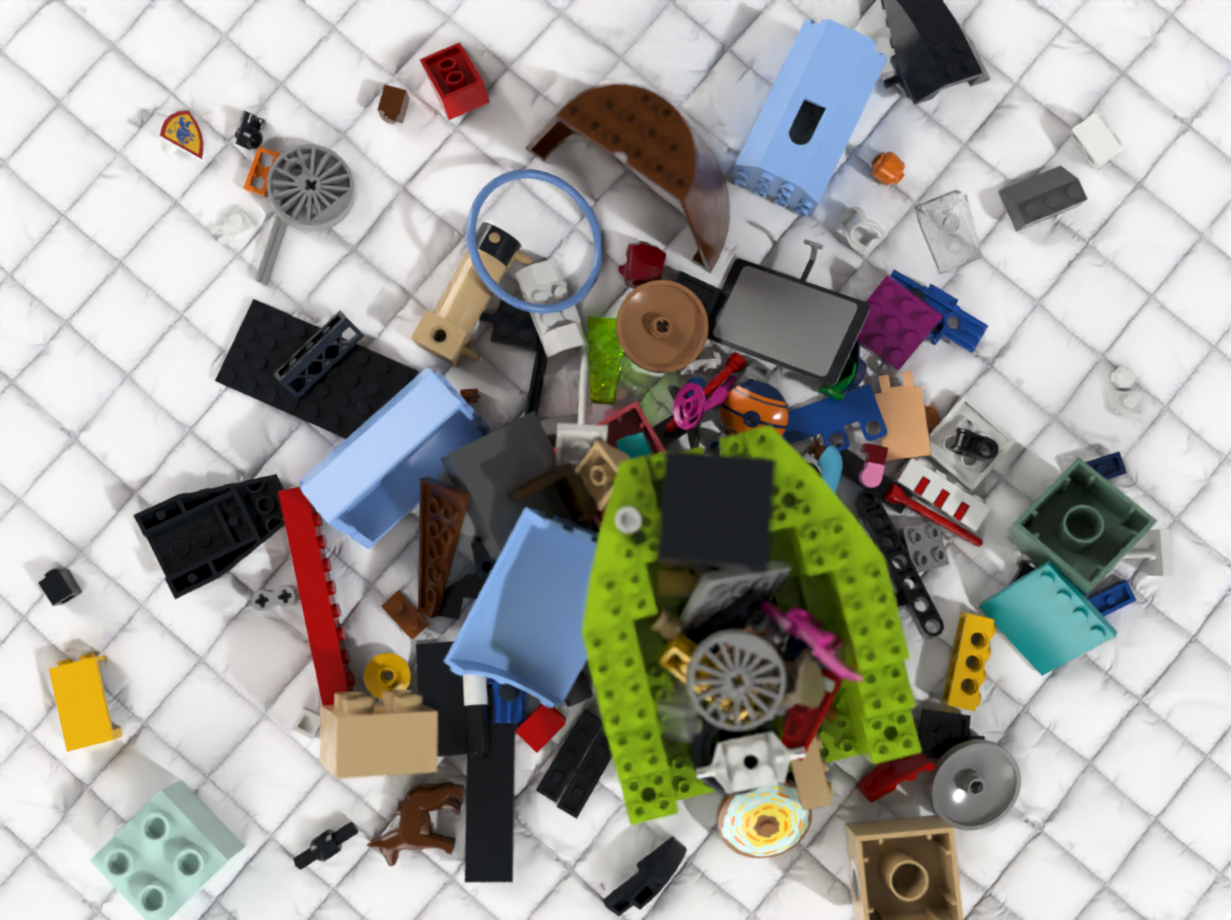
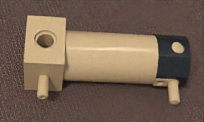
[411,222,534,367]

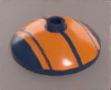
[720,381,789,436]

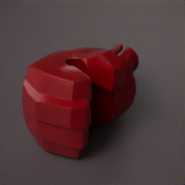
[618,240,666,289]

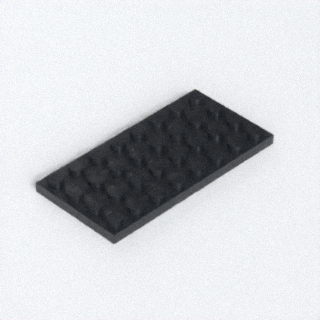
[215,299,420,439]

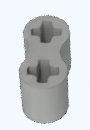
[251,585,300,611]

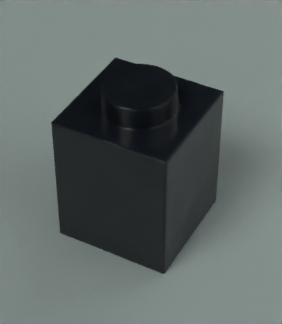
[38,568,83,606]

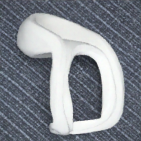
[840,207,885,253]

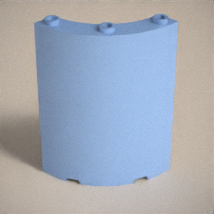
[444,507,599,708]

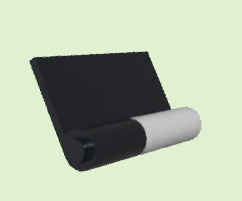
[416,641,490,759]

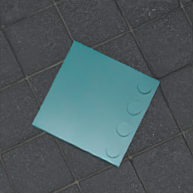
[979,560,1117,676]

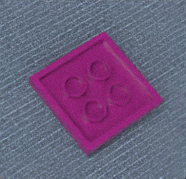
[857,274,943,370]

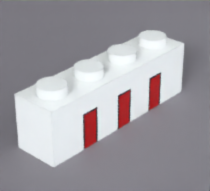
[893,457,991,532]

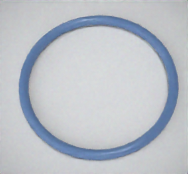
[466,169,604,314]

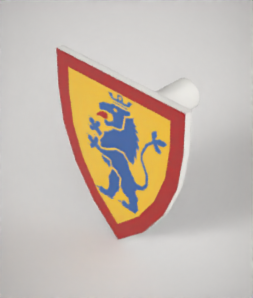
[159,110,204,160]

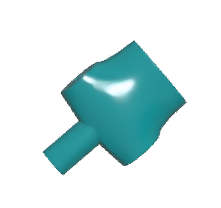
[616,432,653,460]

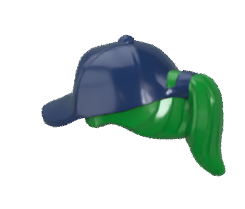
[818,340,867,401]

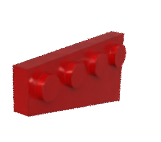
[781,649,844,761]

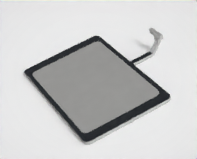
[707,239,871,386]

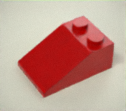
[419,42,490,120]

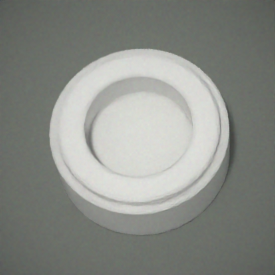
[615,507,642,533]

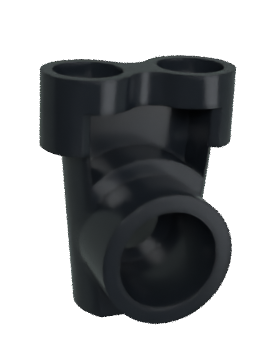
[235,110,266,150]

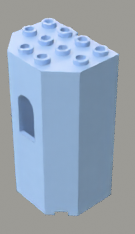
[730,19,888,217]
[299,367,490,549]

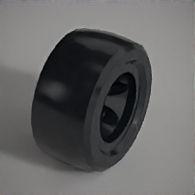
[686,705,779,795]

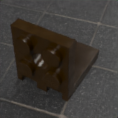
[506,462,598,522]

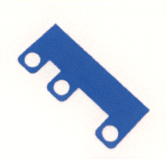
[781,384,887,451]

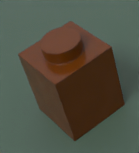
[377,85,410,124]

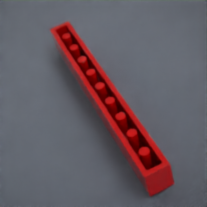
[278,486,355,705]

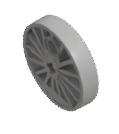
[267,144,355,232]
[686,629,785,730]

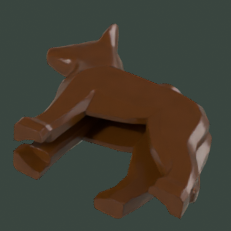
[367,782,464,867]

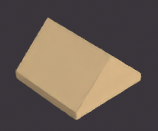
[575,440,629,510]

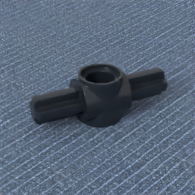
[293,821,359,870]

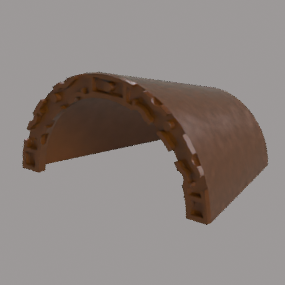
[526,84,730,273]

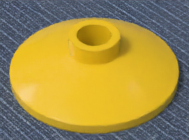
[364,653,411,699]

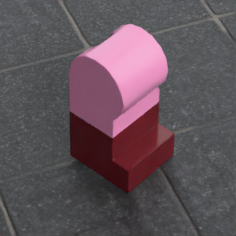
[858,443,888,488]

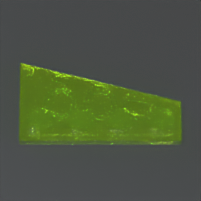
[587,316,625,405]

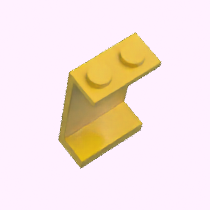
[49,652,123,752]

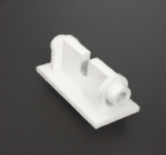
[675,350,721,376]

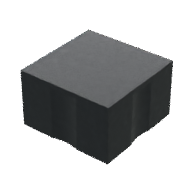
[657,451,775,574]

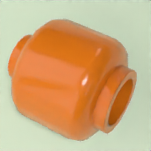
[871,151,905,185]

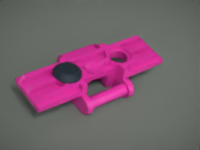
[761,601,863,681]

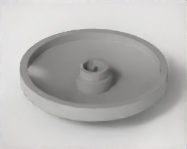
[928,739,1021,831]

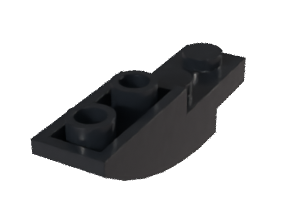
[603,836,687,916]

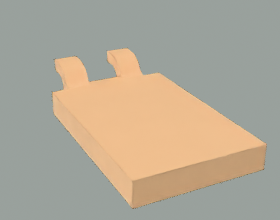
[875,371,932,461]

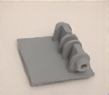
[899,521,949,573]

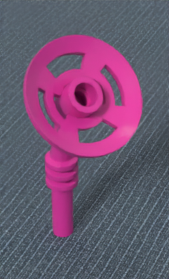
[673,375,737,430]

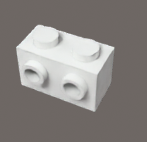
[1069,112,1123,170]

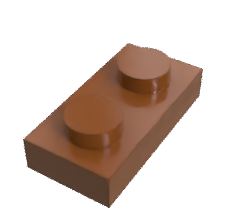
[381,590,430,640]

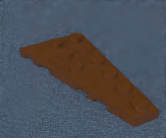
[418,477,470,618]

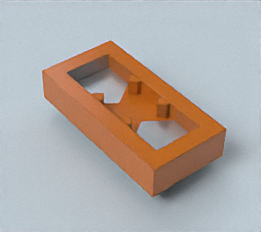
[244,147,281,198]

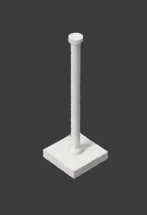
[556,345,607,466]
[1013,529,1173,576]

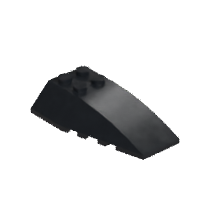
[881,0,990,105]
[133,474,285,600]

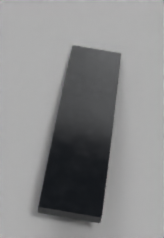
[465,686,516,882]

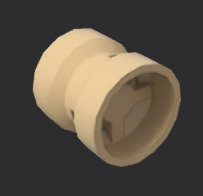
[647,607,682,642]

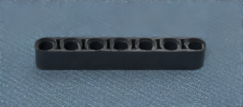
[855,488,944,639]

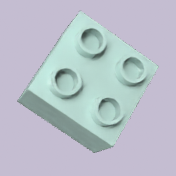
[89,780,245,920]

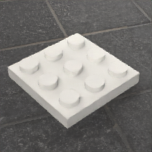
[929,395,1017,492]

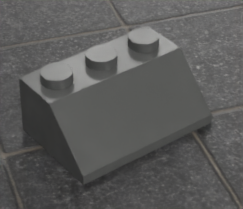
[998,166,1088,232]

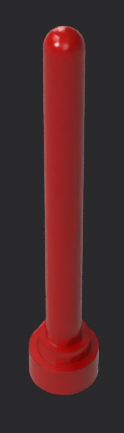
[666,352,746,432]
[884,483,983,547]

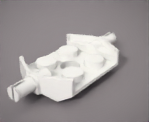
[696,732,806,794]

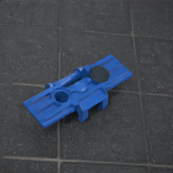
[890,269,988,353]
[486,677,527,723]

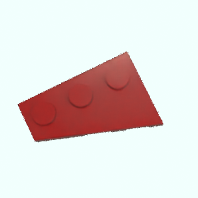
[855,752,936,803]

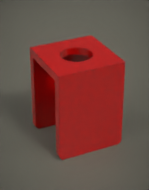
[515,704,566,753]

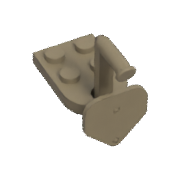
[730,645,846,708]

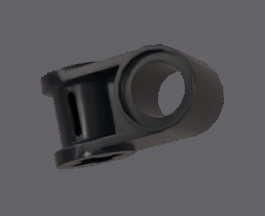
[949,428,999,461]

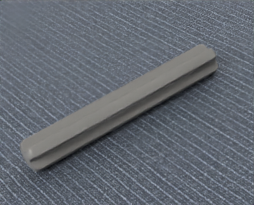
[255,198,294,285]

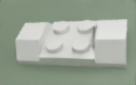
[515,259,589,358]

